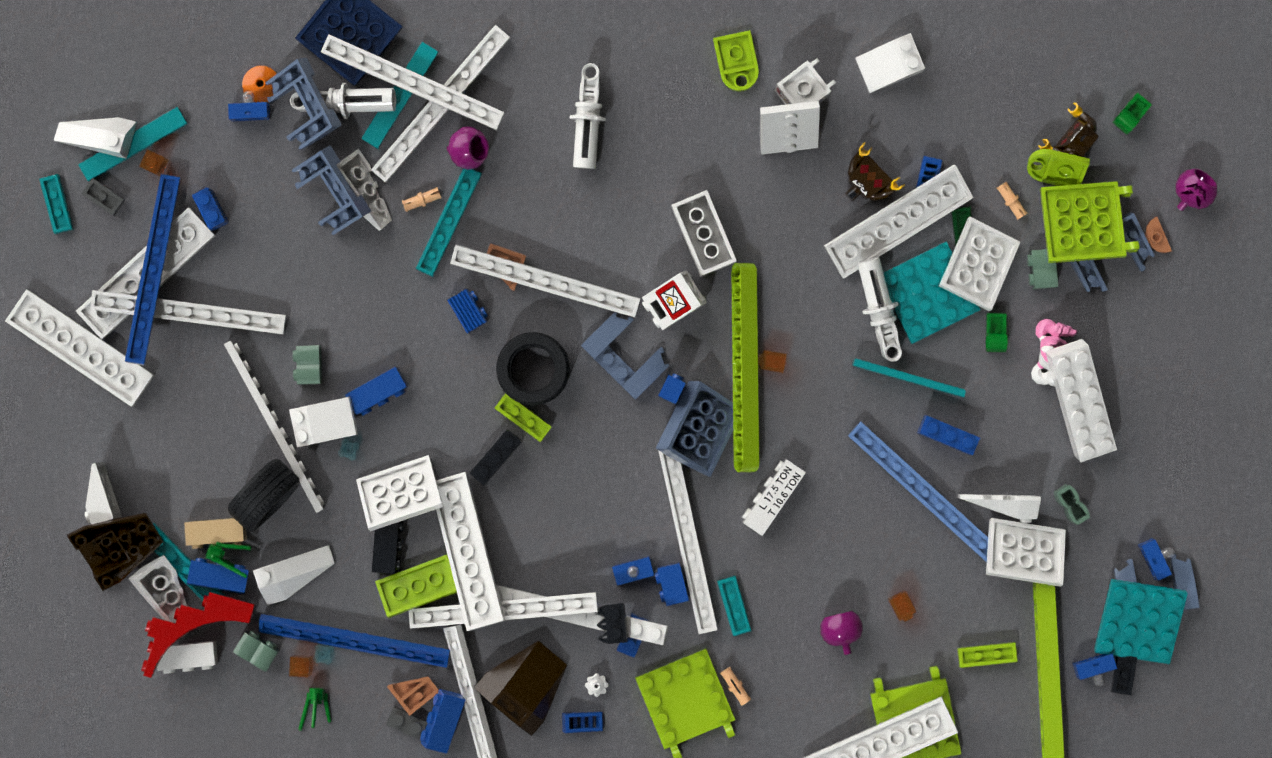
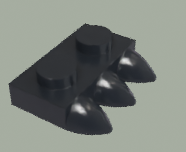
[595,603,628,644]

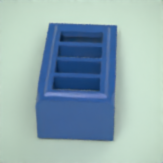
[916,156,942,188]
[562,712,603,733]

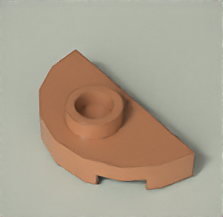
[1144,216,1172,253]

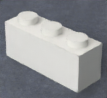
[157,640,218,674]

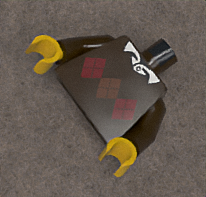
[1038,103,1099,157]
[845,142,905,202]

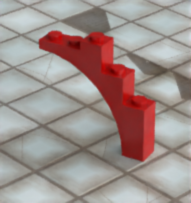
[141,592,255,678]

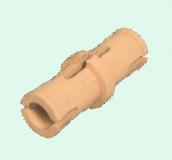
[996,181,1027,220]
[402,187,442,212]
[720,667,751,706]

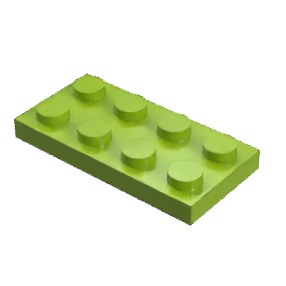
[375,554,457,618]

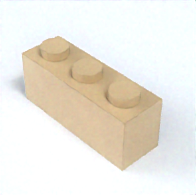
[184,518,247,549]

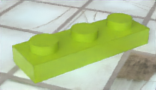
[495,393,552,442]
[957,642,1018,668]

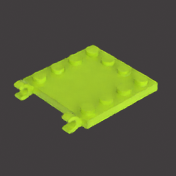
[1040,181,1140,263]
[635,648,735,758]
[870,666,961,758]

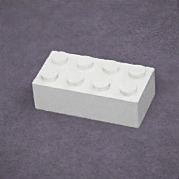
[671,190,737,277]

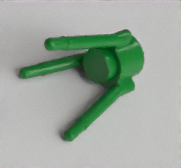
[205,541,251,578]
[298,688,331,731]

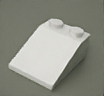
[855,33,925,93]
[289,397,358,447]
[85,463,122,524]

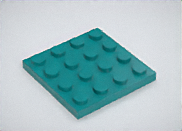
[884,241,980,344]
[1094,579,1188,664]

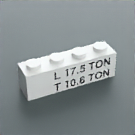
[742,459,806,536]

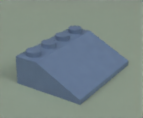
[656,381,733,477]

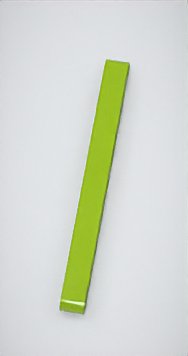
[731,263,759,472]
[1033,582,1064,758]

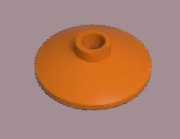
[242,66,277,103]

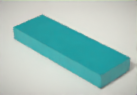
[39,174,74,235]
[717,576,751,636]

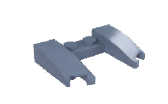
[265,58,341,150]
[292,146,371,235]
[1070,212,1155,292]
[581,312,669,400]
[1113,553,1200,610]

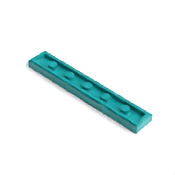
[361,42,439,149]
[78,107,188,182]
[415,169,482,277]
[852,358,966,397]
[153,522,226,601]

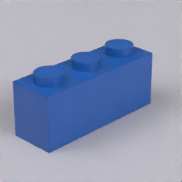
[345,367,408,416]
[917,415,980,455]
[187,558,249,594]
[420,689,466,754]

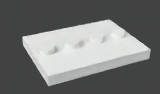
[760,101,820,155]
[939,217,1020,311]
[356,455,443,531]
[986,518,1066,587]

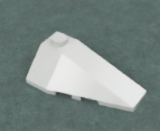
[54,117,137,159]
[336,149,392,231]
[958,494,1041,523]
[253,545,335,606]
[128,555,190,639]

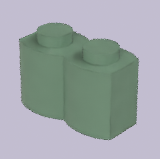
[1027,249,1058,290]
[293,345,322,385]
[1054,484,1090,525]
[233,630,280,672]

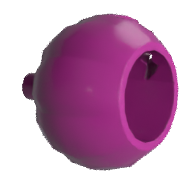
[447,127,489,170]
[1175,168,1217,211]
[820,611,863,655]

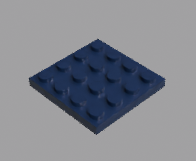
[295,0,403,87]

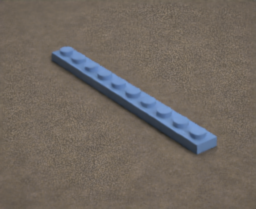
[848,422,988,563]

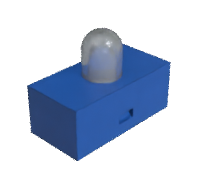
[228,91,270,122]
[1138,538,1175,581]
[612,556,654,586]
[1072,653,1117,687]

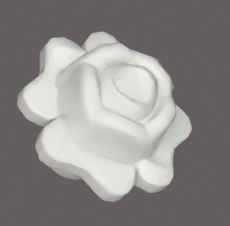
[585,673,608,697]

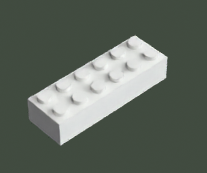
[1045,339,1117,462]

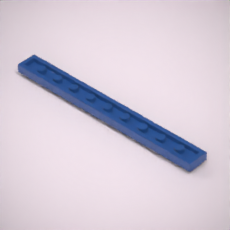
[125,174,181,365]
[259,614,450,668]

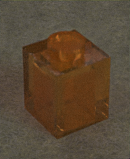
[139,149,169,176]
[758,350,787,373]
[887,590,916,622]
[289,655,313,677]

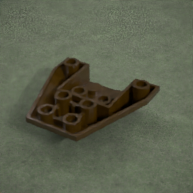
[67,513,163,591]
[474,640,567,736]

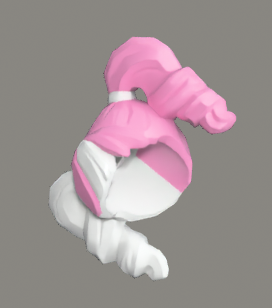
[1031,319,1077,387]

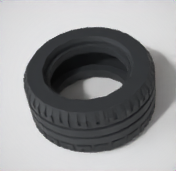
[496,332,570,405]
[227,459,300,532]

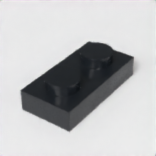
[1111,656,1137,695]

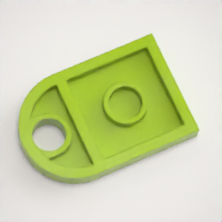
[713,30,759,92]
[1027,149,1090,186]

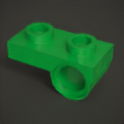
[1112,92,1152,135]
[985,313,1008,352]

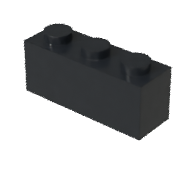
[469,429,522,486]
[372,520,404,574]

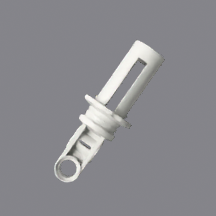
[570,63,606,169]
[290,83,396,119]
[857,257,902,361]

